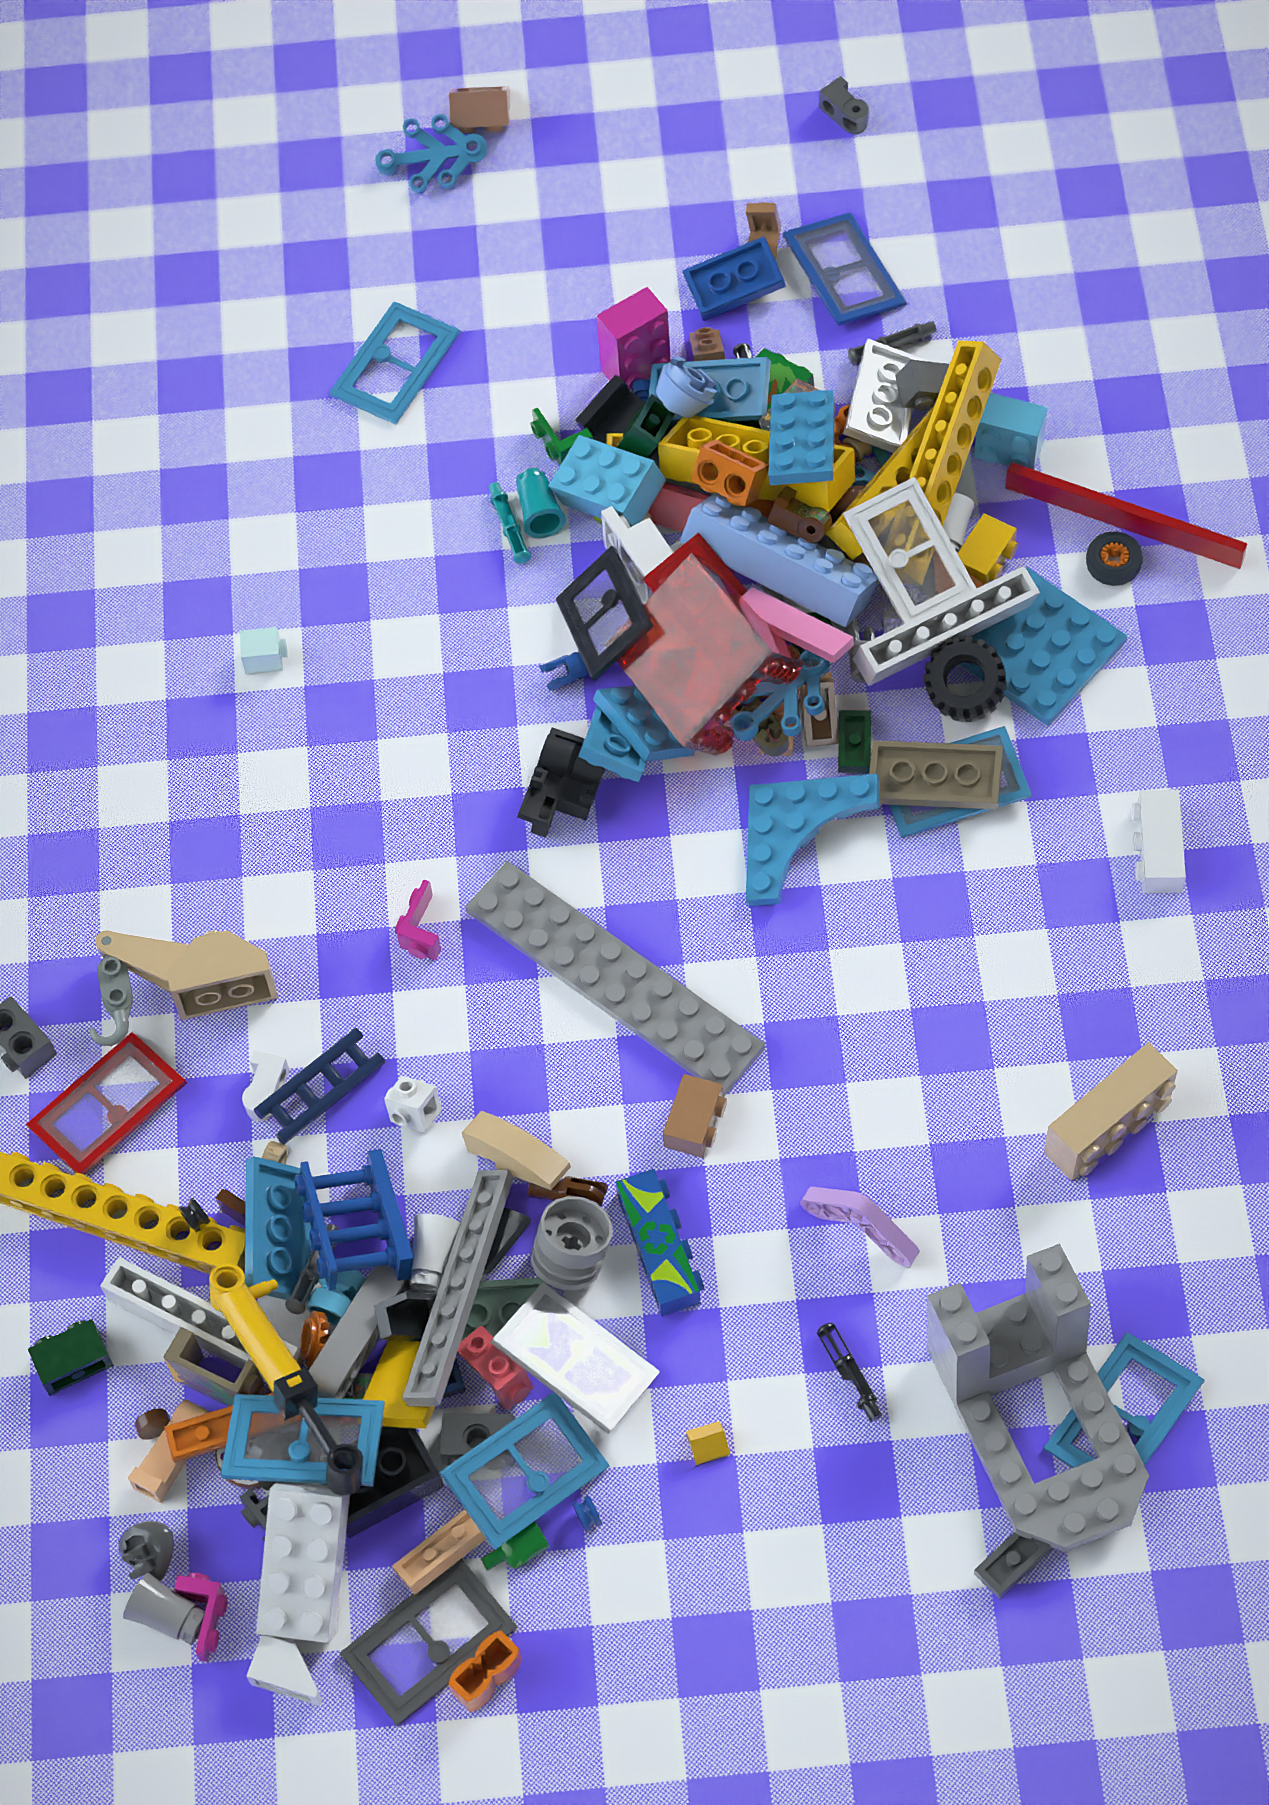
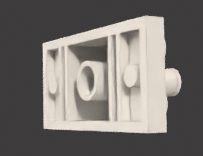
[601,506,683,637]

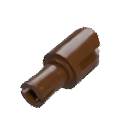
[528,1176,608,1207]

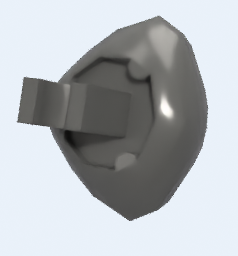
[118,1521,174,1581]

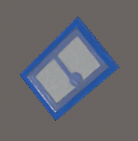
[782,212,907,326]

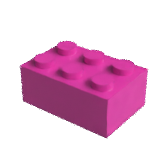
[596,286,671,390]

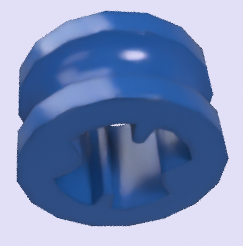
[572,1495,602,1533]

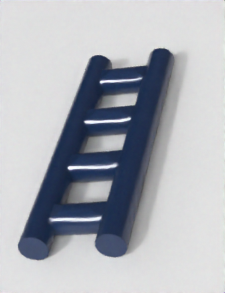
[254,1027,385,1145]

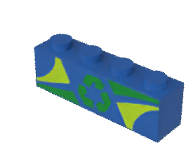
[615,1169,705,1317]

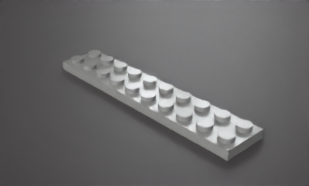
[465,860,765,1097]

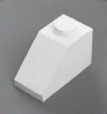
[246,1635,323,1706]

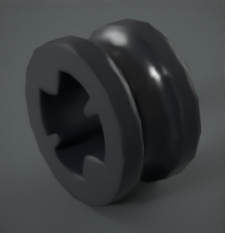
[178,1198,211,1232]

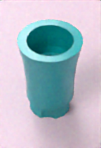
[516,468,566,538]

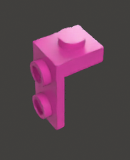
[395,879,441,961]
[174,1572,228,1662]

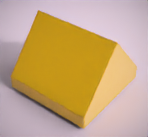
[685,1421,730,1466]

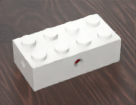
[256,1482,350,1643]

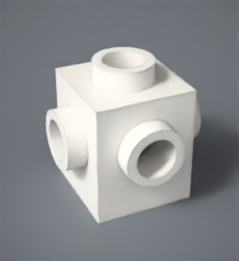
[384,1076,442,1133]

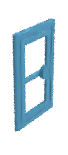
[329,301,461,425]
[1043,1332,1205,1468]

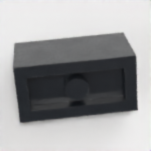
[575,374,645,444]
[373,1292,437,1341]

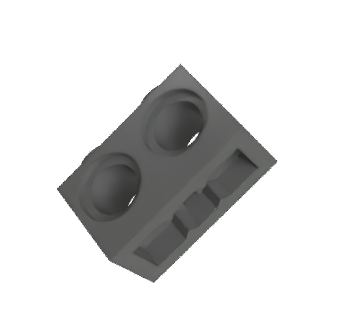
[0,996,57,1079]

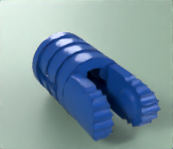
[539,651,590,692]

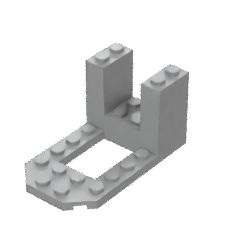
[927,1243,1149,1553]

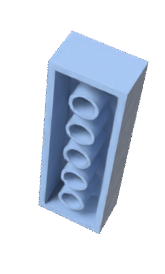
[680,493,879,627]

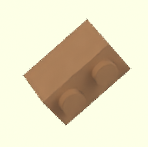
[663,1074,727,1158]

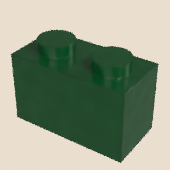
[616,394,675,458]
[27,1319,114,1396]

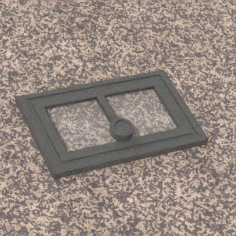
[339,1558,518,1727]

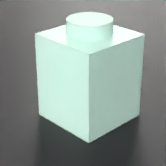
[240,627,288,674]

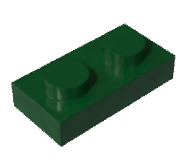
[838,710,871,773]

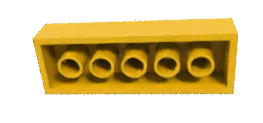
[658,415,855,512]

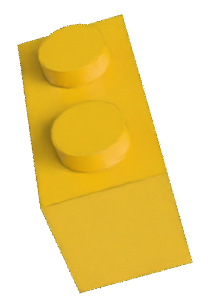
[957,513,1019,585]

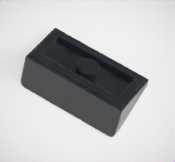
[482,1208,531,1275]

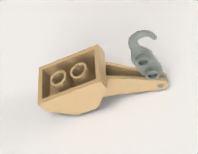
[89,930,279,1046]

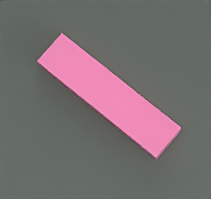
[733,587,854,664]

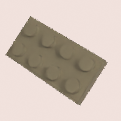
[869,740,1003,810]

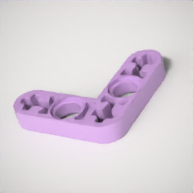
[800,1187,920,1267]

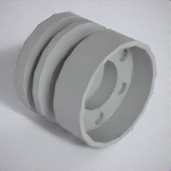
[530,1196,613,1291]

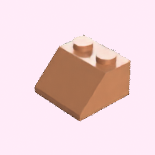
[448,86,510,133]

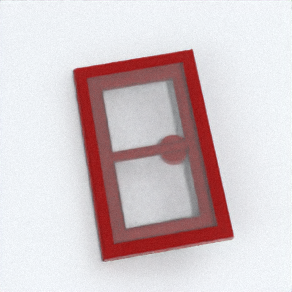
[25,1032,187,1175]

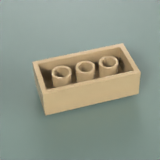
[1043,1042,1178,1181]

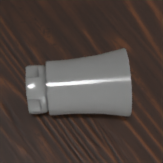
[123,1572,205,1645]

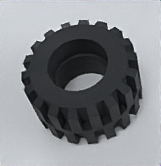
[924,636,1007,722]

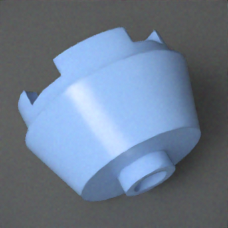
[656,356,717,418]

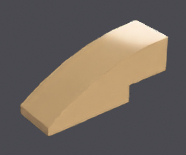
[461,1110,571,1190]

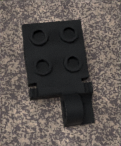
[517,727,606,838]

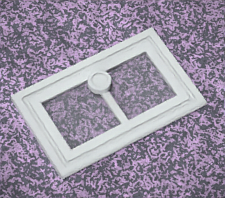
[843,477,977,625]

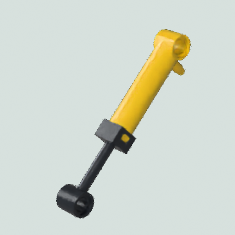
[209,1263,363,1495]

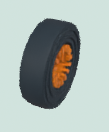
[1086,531,1143,586]

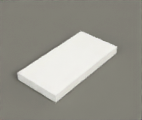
[843,339,924,453]

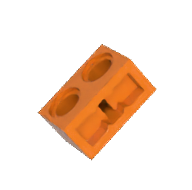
[691,439,769,506]

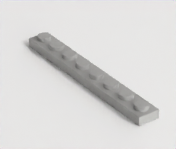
[402,1169,513,1406]

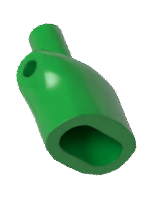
[480,1521,550,1571]

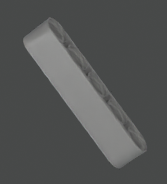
[309,1265,410,1399]

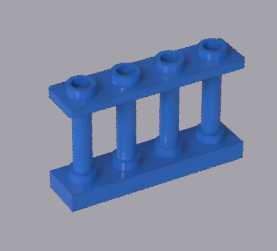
[294,1149,414,1290]

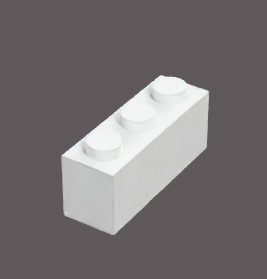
[1131,790,1186,893]

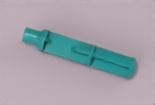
[488,482,532,564]

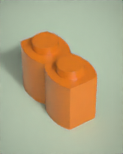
[448,1631,522,1712]

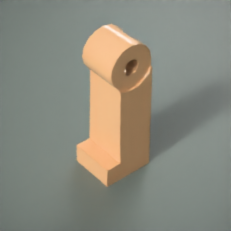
[127,1399,210,1503]

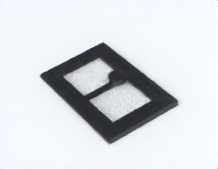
[555,545,654,680]

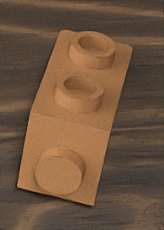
[745,202,782,260]
[689,327,725,361]

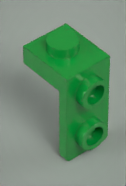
[530,407,593,466]

